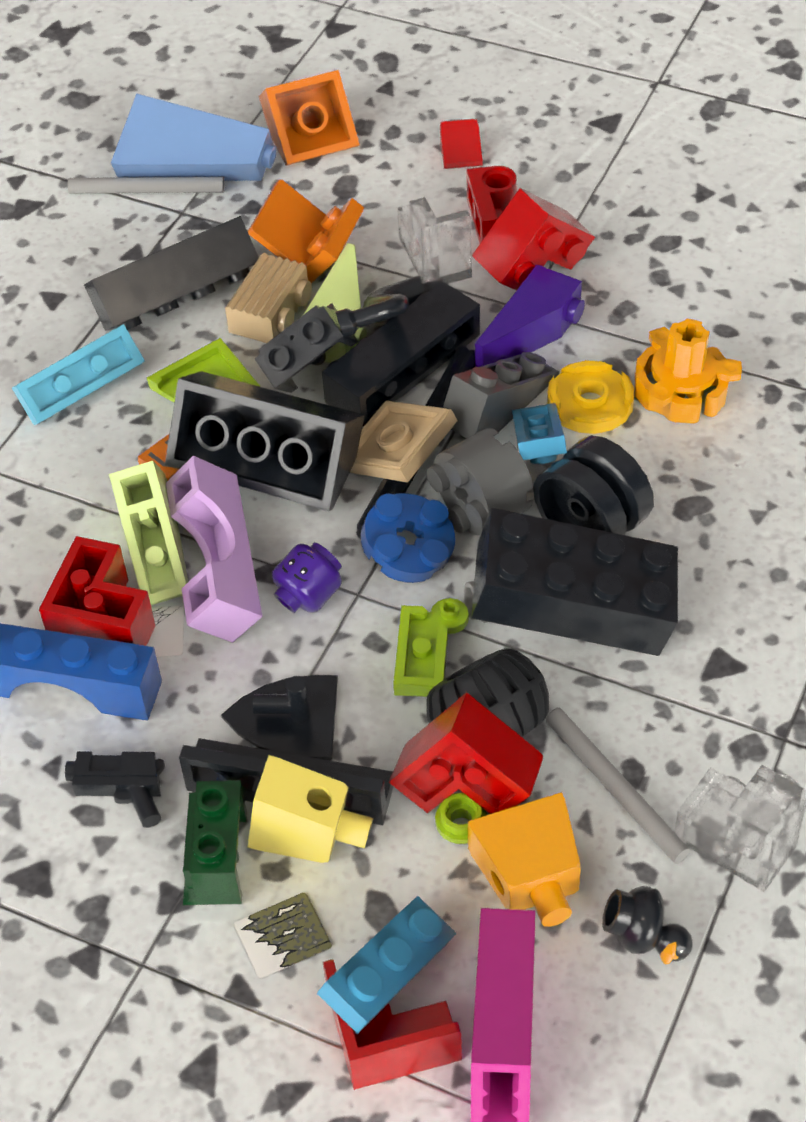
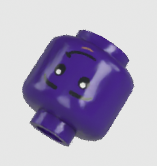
[272,542,342,613]

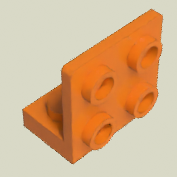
[248,179,364,283]

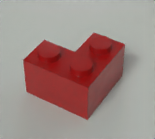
[472,188,595,290]
[39,536,156,646]

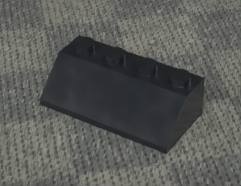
[165,371,364,511]

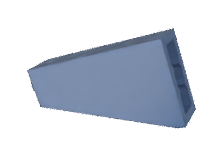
[111,93,277,181]

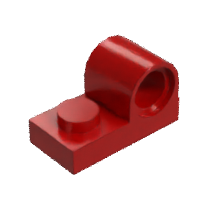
[466,166,517,243]

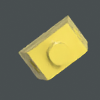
[247,755,373,863]

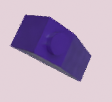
[475,265,585,367]

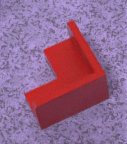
[388,692,543,814]
[322,959,462,1090]

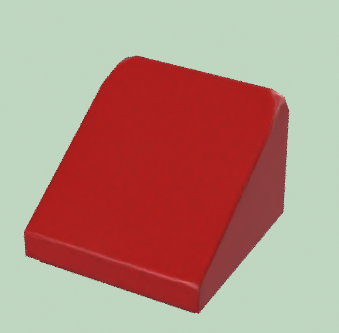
[440,119,483,169]

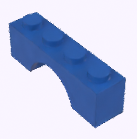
[0,623,162,721]

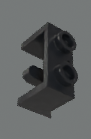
[255,303,359,393]

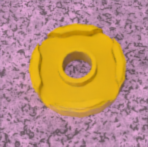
[547,360,635,434]

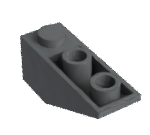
[443,352,560,438]

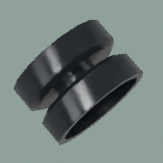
[533,435,654,535]

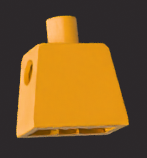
[468,792,581,927]

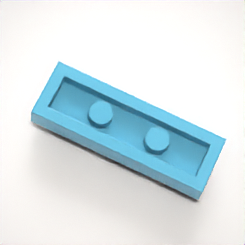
[12,324,145,425]

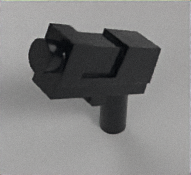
[65,751,165,828]

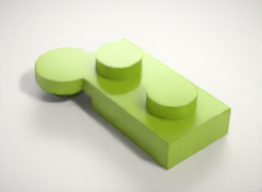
[393,598,469,697]

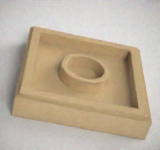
[350,401,457,483]

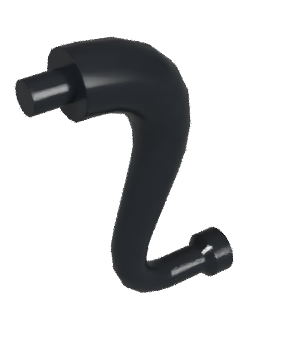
[335,275,443,337]

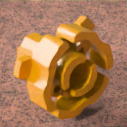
[634,318,742,424]

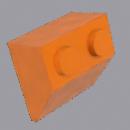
[259,70,360,166]

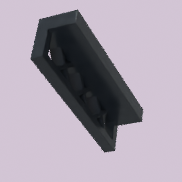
[179,738,393,825]

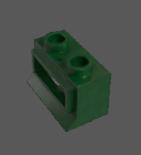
[183,780,247,905]

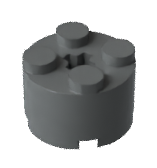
[426,428,533,536]

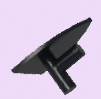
[221,675,338,760]

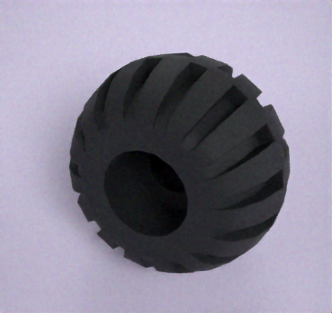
[426,648,549,737]

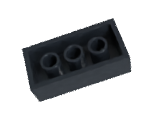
[471,508,678,656]

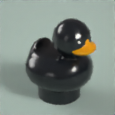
[602,886,693,964]

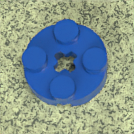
[361,493,455,583]

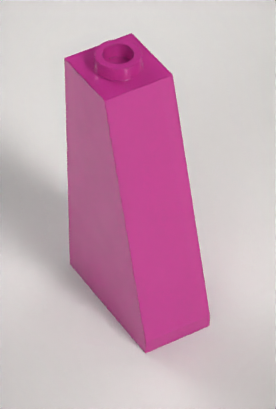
[471,908,536,1122]

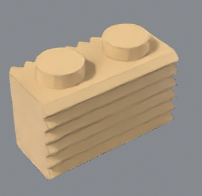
[225,252,312,343]

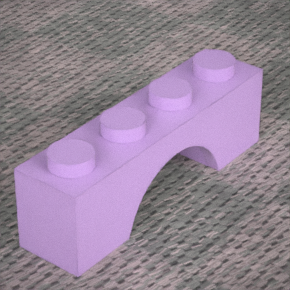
[166,456,262,643]

